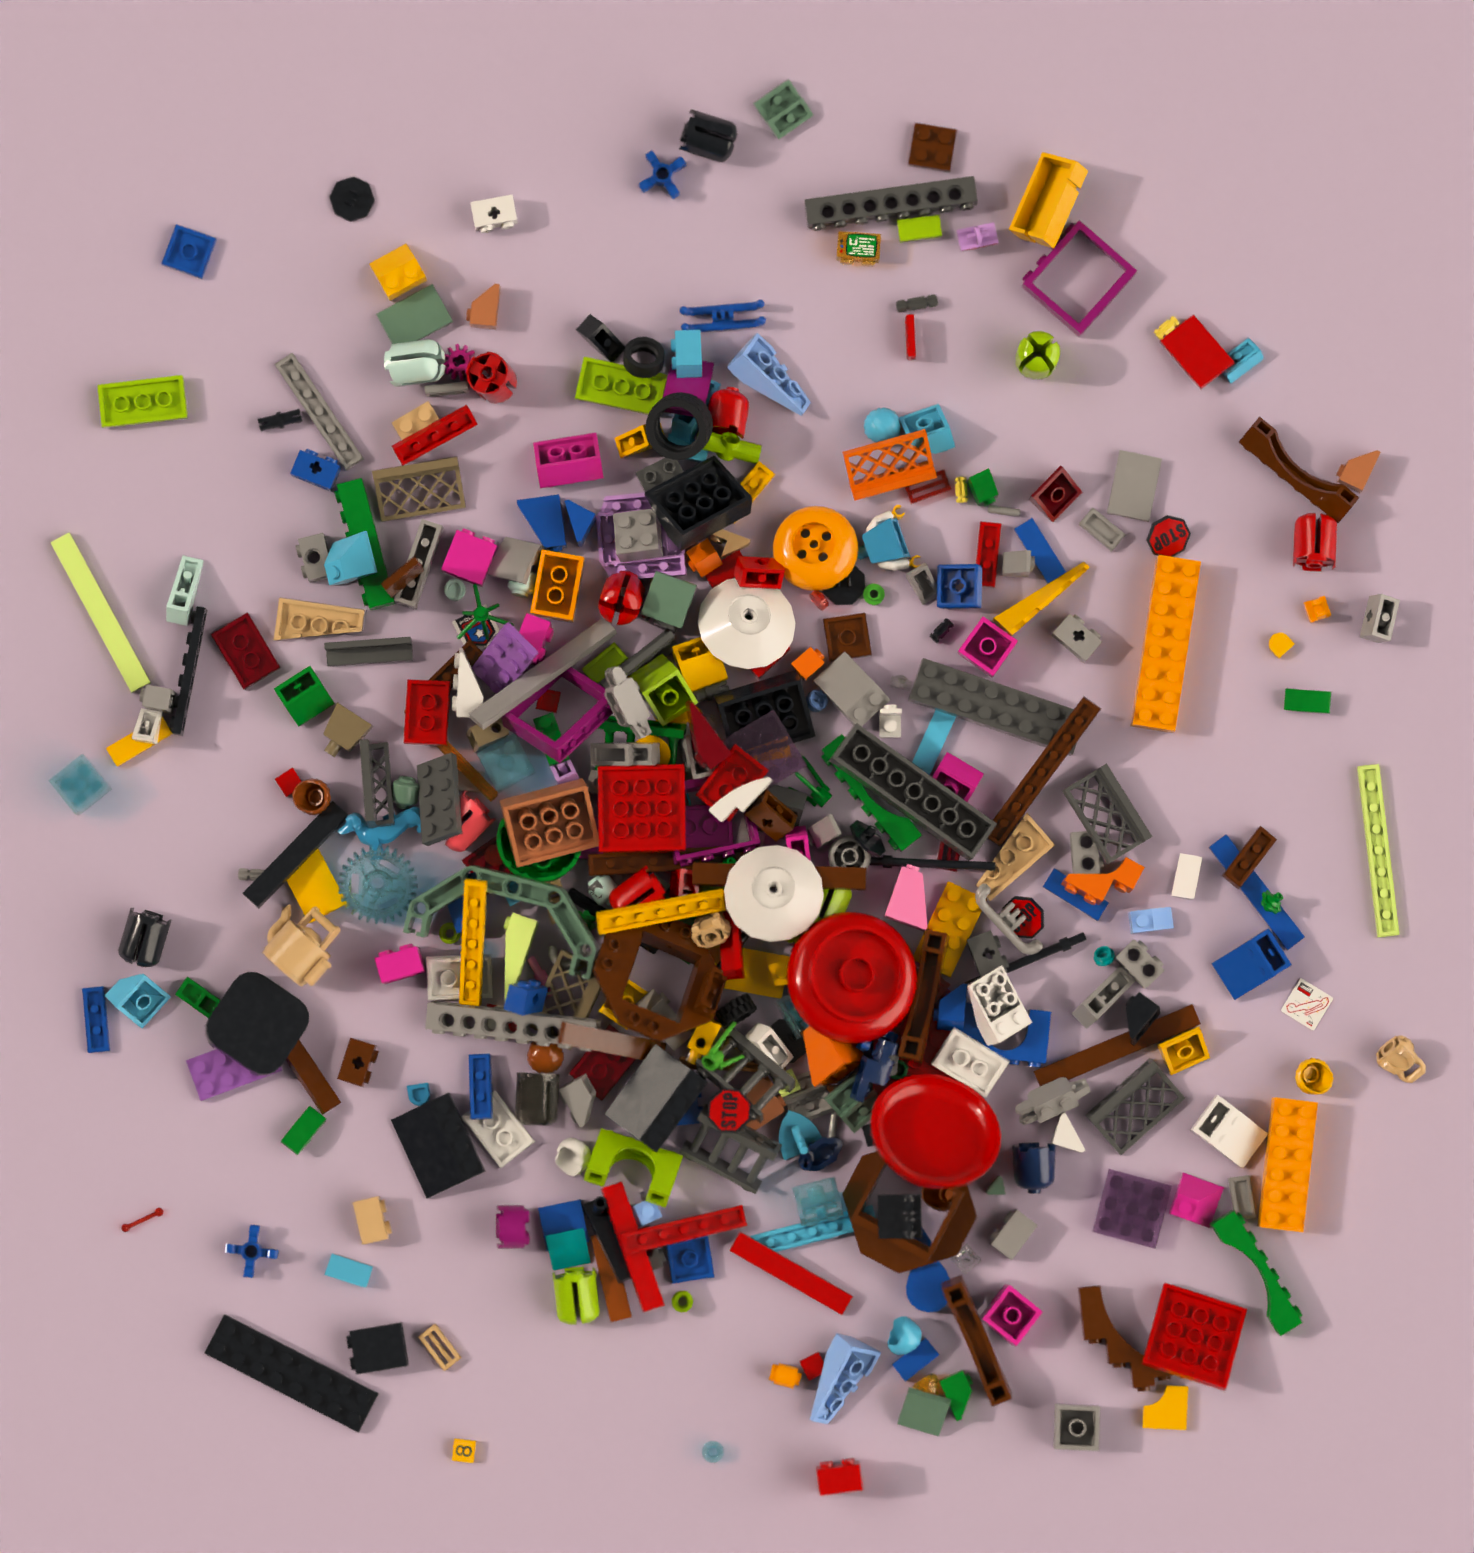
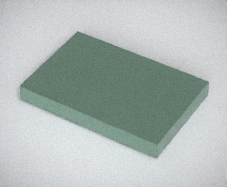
[376,284,453,344]

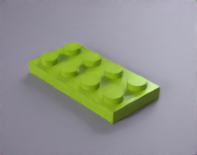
[575,356,668,415]
[97,375,188,428]

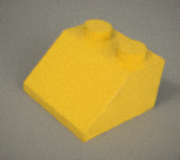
[369,243,427,301]

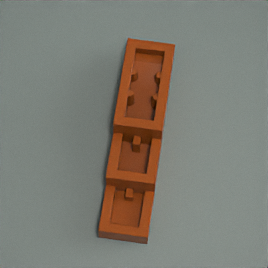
[591,1235,632,1322]

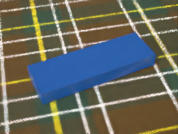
[1014,518,1066,584]
[1043,869,1109,921]
[82,986,110,1053]
[469,1053,493,1120]

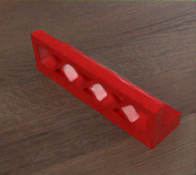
[392,405,478,466]
[720,902,745,980]

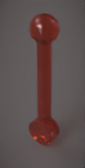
[121,1208,164,1232]

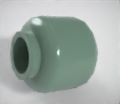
[392,776,419,809]

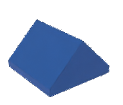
[564,500,596,547]

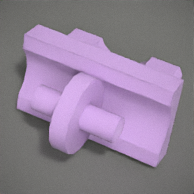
[956,222,999,252]

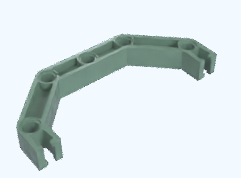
[403,865,600,980]

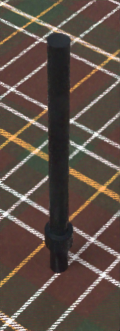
[870,855,996,871]
[964,932,1087,990]

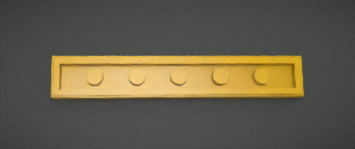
[459,879,487,1006]
[596,888,726,935]

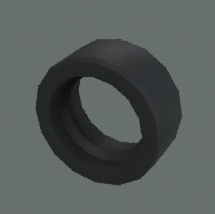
[623,337,665,378]

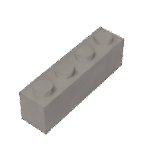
[394,519,444,609]

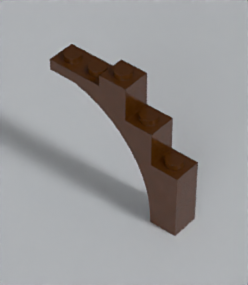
[1078,1285,1184,1392]

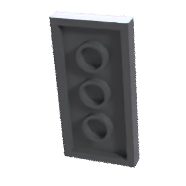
[417,753,462,846]

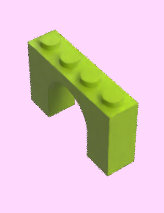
[583,1128,683,1208]

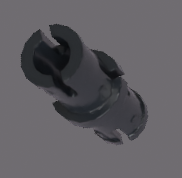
[258,408,303,432]

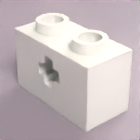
[470,195,518,233]

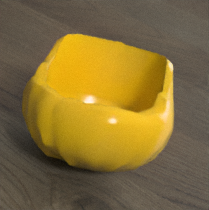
[1295,1058,1333,1095]

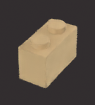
[392,401,439,440]
[352,1196,392,1245]

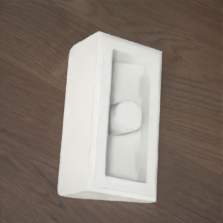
[1171,853,1202,900]

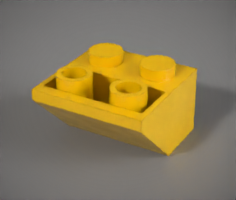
[672,636,728,692]

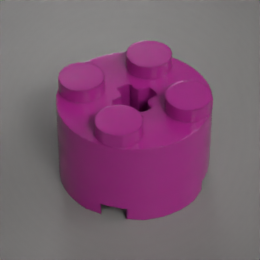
[496,1205,529,1249]

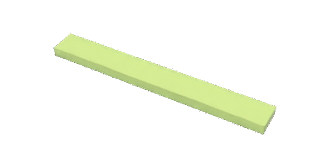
[50,533,151,693]
[1357,764,1400,938]

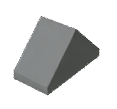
[906,563,937,605]

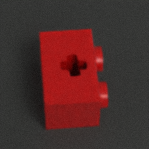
[734,556,785,589]

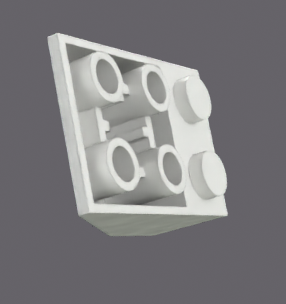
[452,648,483,718]
[968,966,1032,1046]
[1190,1095,1268,1169]

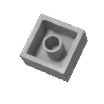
[613,509,663,562]
[1053,1403,1100,1451]

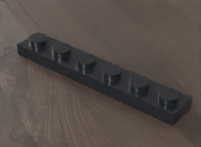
[170,606,208,736]

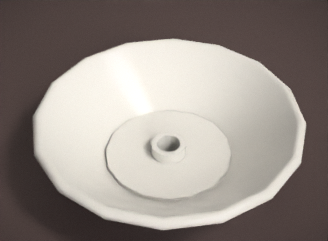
[698,578,796,669]
[724,845,824,942]

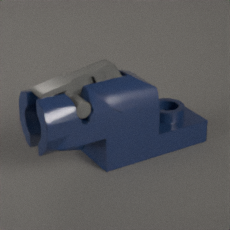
[850,1038,900,1102]

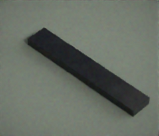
[243,801,348,909]

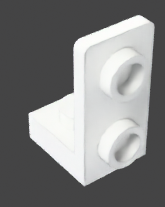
[879,705,902,738]

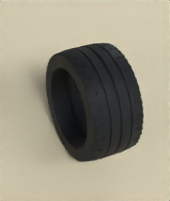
[645,392,713,460]

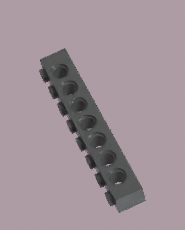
[804,176,978,231]

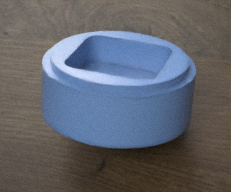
[806,689,828,712]

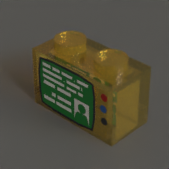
[836,231,881,266]

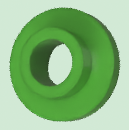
[863,584,885,605]

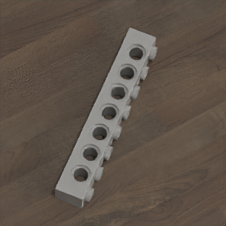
[425,1001,601,1051]

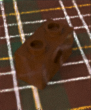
[745,789,798,841]
[337,1038,379,1087]

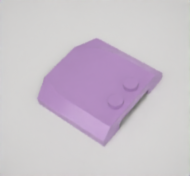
[596,493,687,580]

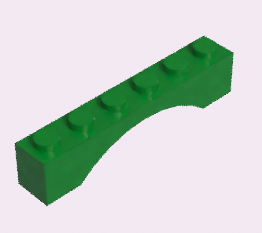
[821,734,922,852]
[1210,1210,1303,1336]

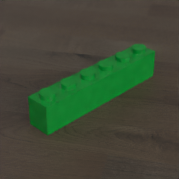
[334,478,396,610]

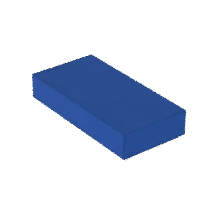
[892,1338,939,1382]

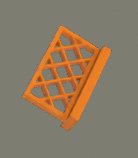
[842,429,937,501]

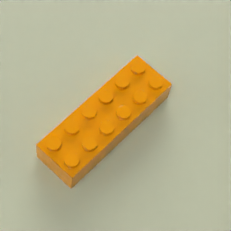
[1257,1097,1318,1232]

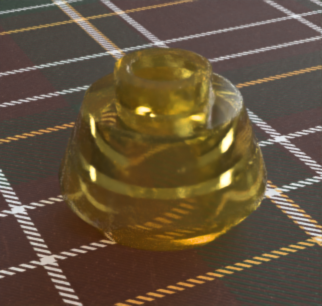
[912,1373,940,1395]

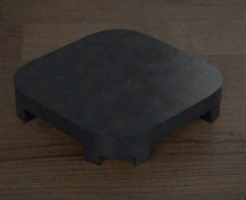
[205,972,309,1076]

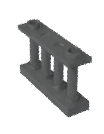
[696,1028,795,1123]
[679,1104,782,1194]

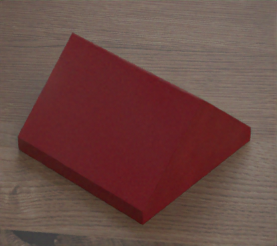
[1029,465,1082,522]

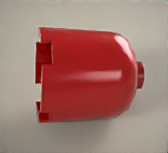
[708,387,749,439]

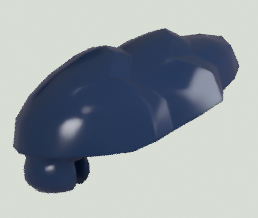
[798,1137,843,1171]

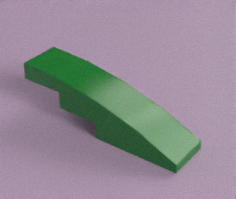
[175,976,220,1018]

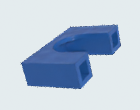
[962,1002,1051,1067]

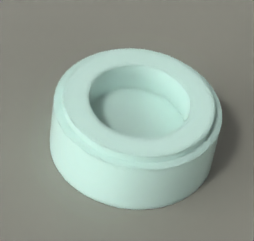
[444,579,466,601]

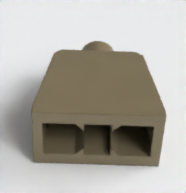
[323,702,373,758]
[466,718,510,753]

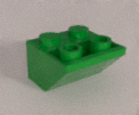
[274,666,335,727]

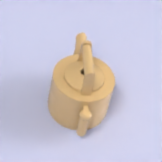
[262,904,340,987]

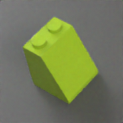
[627,654,698,727]

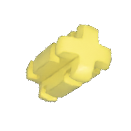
[1154,316,1179,340]
[955,477,968,503]

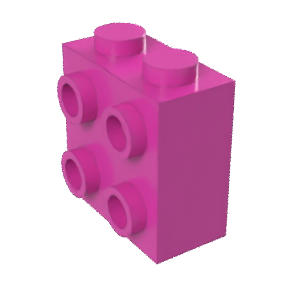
[441,528,498,587]

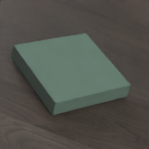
[897,1387,951,1436]

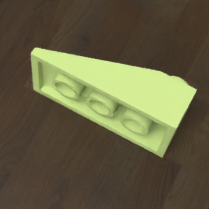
[503,913,539,1001]

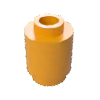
[769,1363,802,1389]

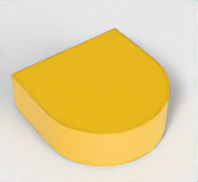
[1268,633,1295,659]

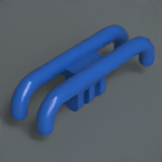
[679,299,766,332]

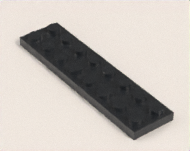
[204,1314,379,1433]

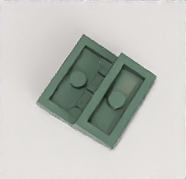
[753,79,814,139]
[641,571,697,628]
[824,1070,879,1133]

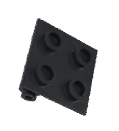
[878,1194,922,1239]

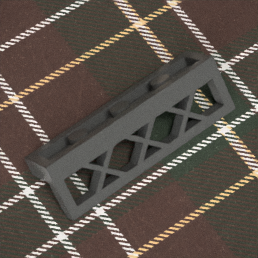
[324,637,413,667]
[359,739,395,828]

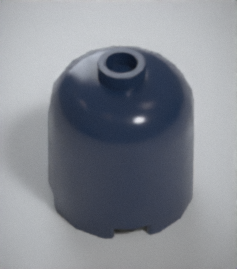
[1012,1142,1056,1194]

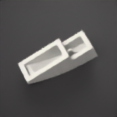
[709,777,774,822]

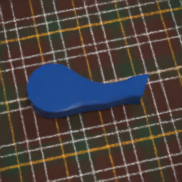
[906,1227,950,1313]

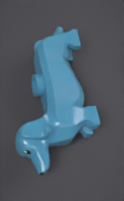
[337,806,421,855]

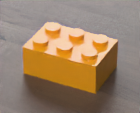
[530,550,585,623]

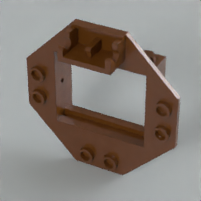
[593,920,727,1042]
[842,1151,977,1274]

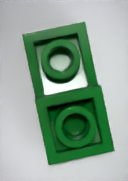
[1284,688,1332,713]
[281,1106,326,1156]

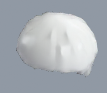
[555,1138,592,1177]

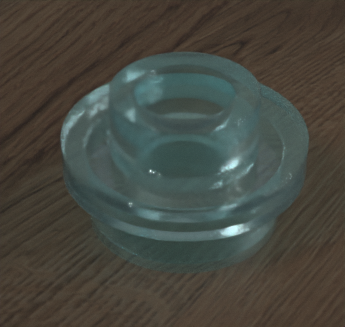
[702,1441,724,1463]

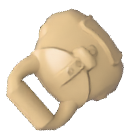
[691,911,731,949]
[1376,1035,1426,1083]

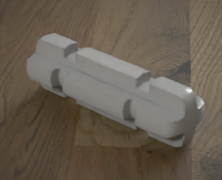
[238,868,264,881]

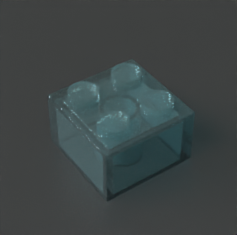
[477,734,536,793]
[48,754,112,816]
[792,1177,844,1226]

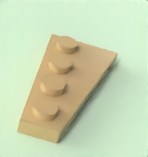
[274,597,365,640]
[976,813,1055,902]

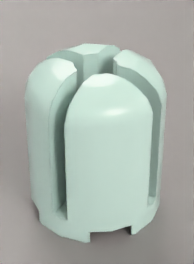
[384,339,446,387]

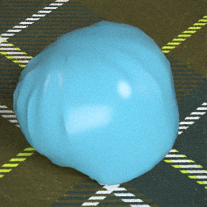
[864,407,901,443]
[887,1316,922,1355]

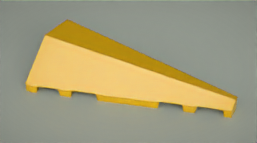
[993,562,1090,636]

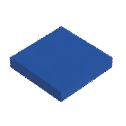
[161,224,217,279]
[538,1199,589,1251]
[666,1236,715,1284]

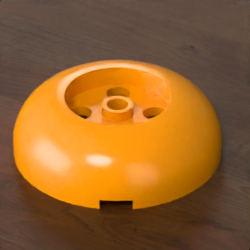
[773,506,859,591]

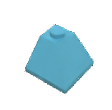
[899,404,955,454]
[324,531,377,585]
[105,973,171,1028]

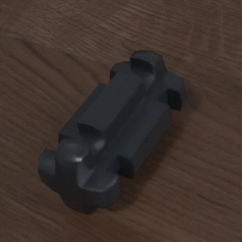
[930,618,954,643]

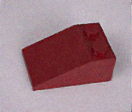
[685,700,732,770]

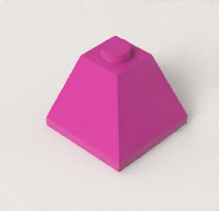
[1169,1173,1224,1228]

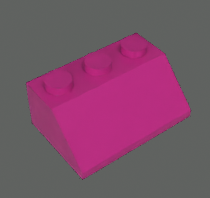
[533,433,604,488]

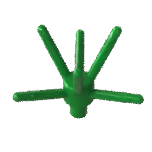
[457,584,514,640]

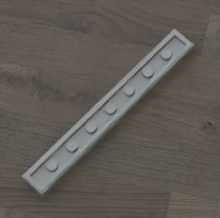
[469,618,617,730]

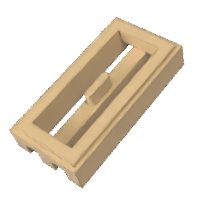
[418,1323,462,1371]

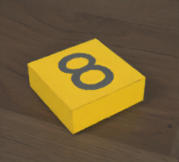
[452,1438,476,1463]

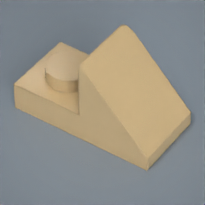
[710,529,751,558]

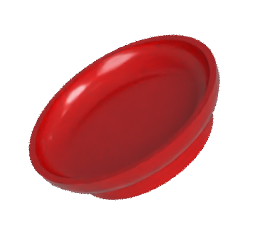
[787,912,917,1043]
[871,1074,1001,1189]

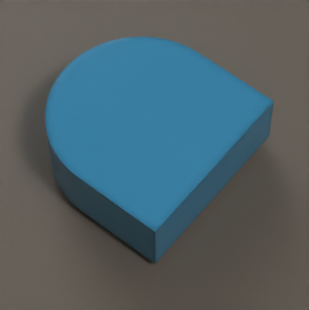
[407,1083,430,1106]

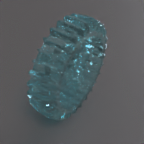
[338,844,418,924]

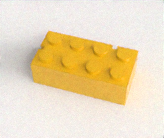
[1009,152,1088,248]

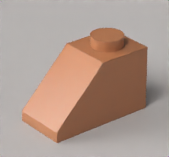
[466,284,500,330]
[1336,450,1381,493]

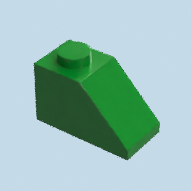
[967,468,999,507]
[533,712,570,766]
[938,1370,973,1421]

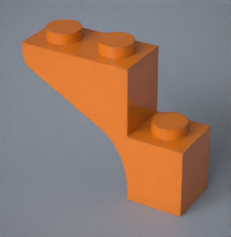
[1061,857,1145,905]

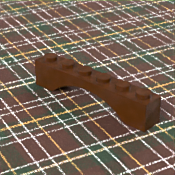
[1239,416,1359,523]
[898,929,949,1064]
[942,1275,1012,1407]

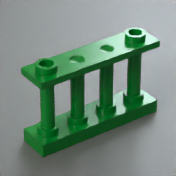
[595,716,687,770]

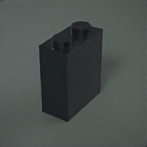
[346,1322,409,1375]

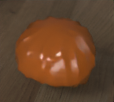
[292,778,331,815]
[527,1041,564,1074]
[922,1187,957,1212]

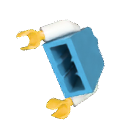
[858,505,920,571]

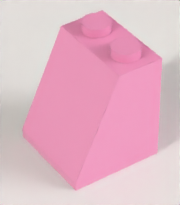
[884,864,927,931]

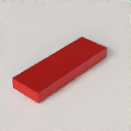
[976,521,1002,588]

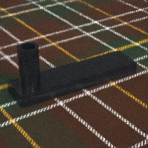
[582,1196,631,1284]

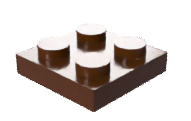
[908,123,957,173]

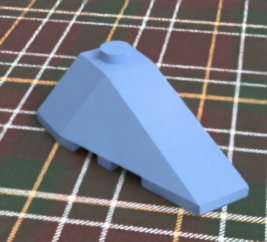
[727,333,811,416]
[810,1333,881,1424]

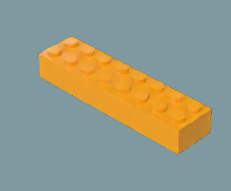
[1131,555,1201,733]

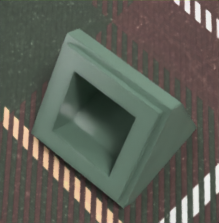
[985,1176,1006,1195]

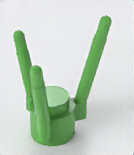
[702,1021,744,1071]

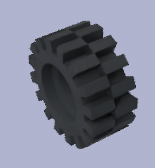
[715,993,757,1029]

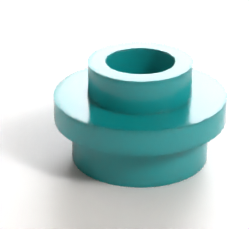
[1094,946,1115,966]

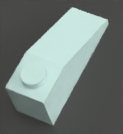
[166,556,204,626]

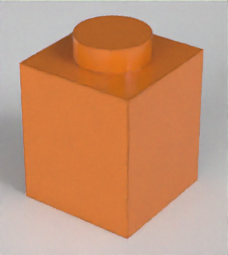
[686,539,723,578]
[791,647,825,681]

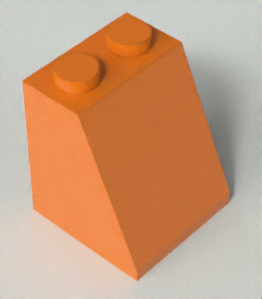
[803,1026,865,1087]

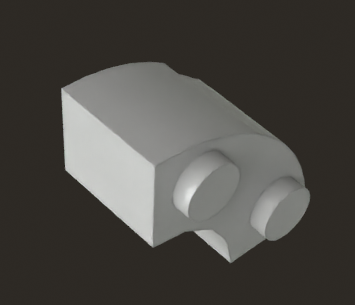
[636,989,693,1051]

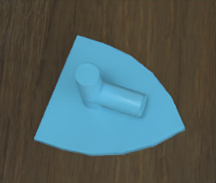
[778,1110,822,1160]

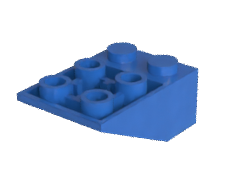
[1211,928,1292,1000]

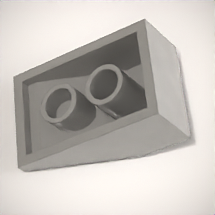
[813,652,890,726]

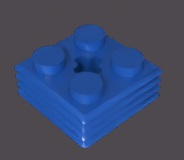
[937,564,982,609]

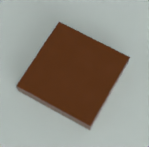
[823,613,872,662]

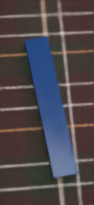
[1208,834,1305,950]

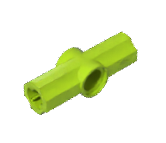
[696,431,762,464]

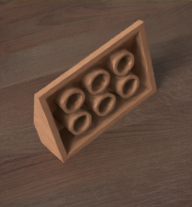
[499,778,599,868]

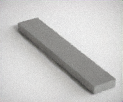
[275,353,364,471]

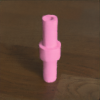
[527,956,553,997]

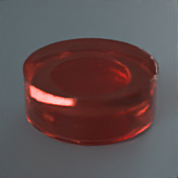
[809,590,829,611]
[485,845,503,867]

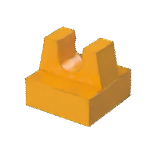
[1303,595,1332,623]

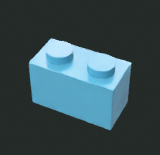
[671,330,702,378]

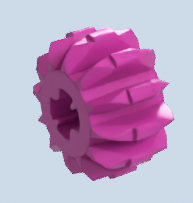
[441,344,475,381]

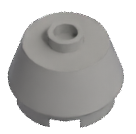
[828,835,871,870]

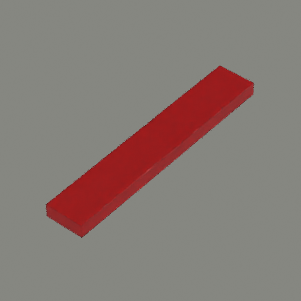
[601,1181,665,1313]
[618,1205,748,1256]
[729,1231,853,1315]

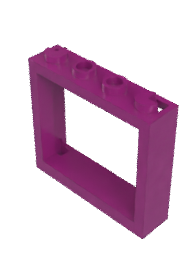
[1022,220,1137,337]
[501,667,613,763]
[671,776,760,867]

